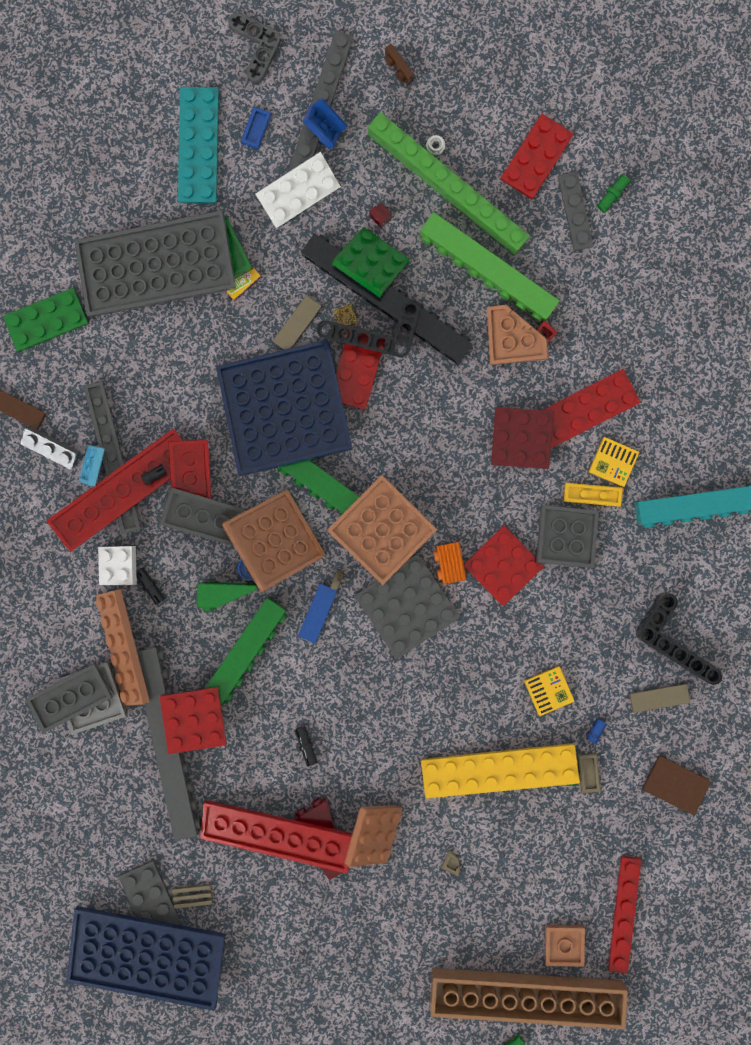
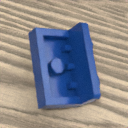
[303,98,348,149]

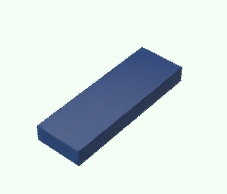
[298,583,338,643]

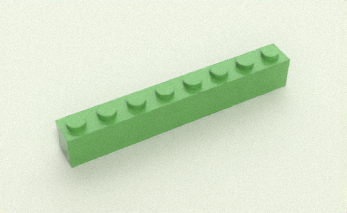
[419,212,560,323]

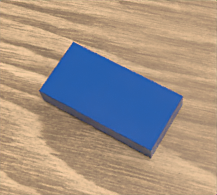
[240,106,272,150]

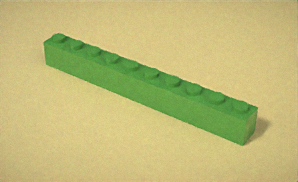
[368,112,530,256]

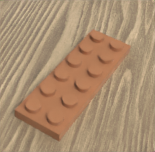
[96,589,150,706]

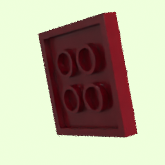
[491,407,554,469]

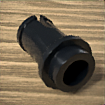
[140,464,167,486]

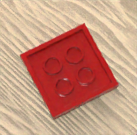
[464,525,544,606]
[159,687,227,754]

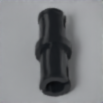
[136,567,166,605]
[294,726,318,767]

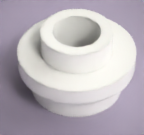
[426,135,445,156]

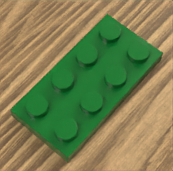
[3,287,89,352]

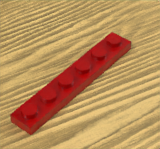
[608,856,641,974]

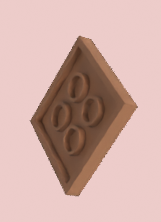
[345,805,402,867]

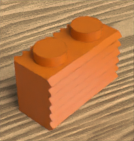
[433,542,466,584]

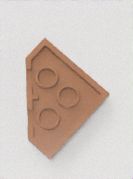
[487,305,549,365]

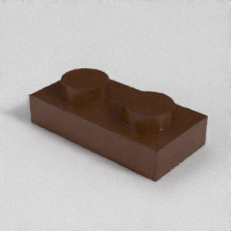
[384,43,414,86]

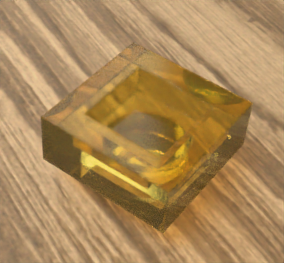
[333,304,358,326]

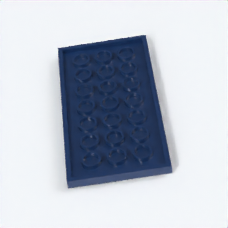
[66,906,226,1011]

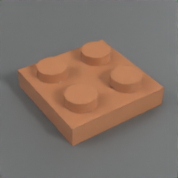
[545,925,585,967]

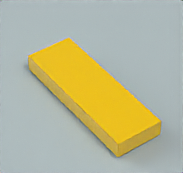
[563,483,623,507]

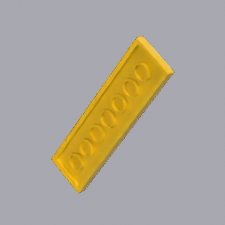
[421,743,580,799]

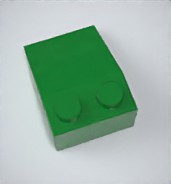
[197,581,259,611]

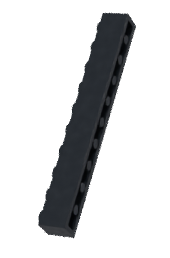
[301,233,472,365]

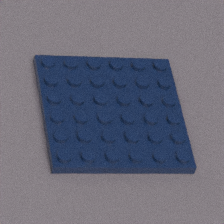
[216,339,353,477]

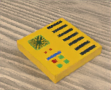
[588,437,639,487]
[524,666,575,716]

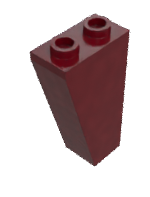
[293,797,342,881]

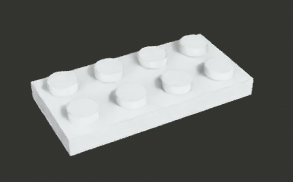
[255,152,341,228]

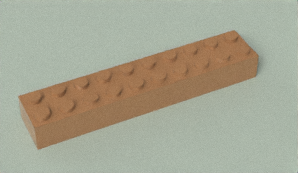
[430,968,628,1029]

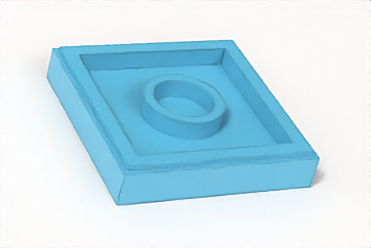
[79,445,105,487]

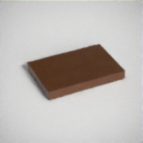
[642,755,711,816]

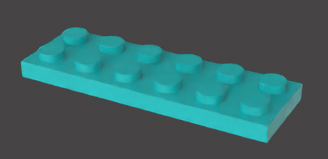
[178,87,219,204]

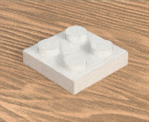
[98,546,137,585]

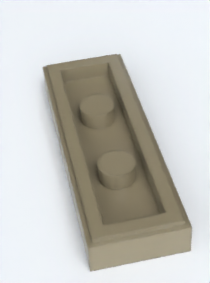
[273,295,322,350]
[629,683,690,713]

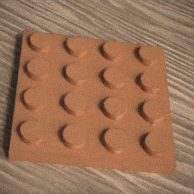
[327,475,437,585]
[222,489,326,593]

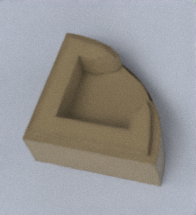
[330,569,344,590]
[441,850,460,876]

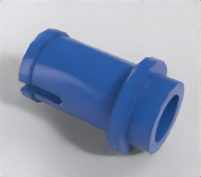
[586,718,607,744]

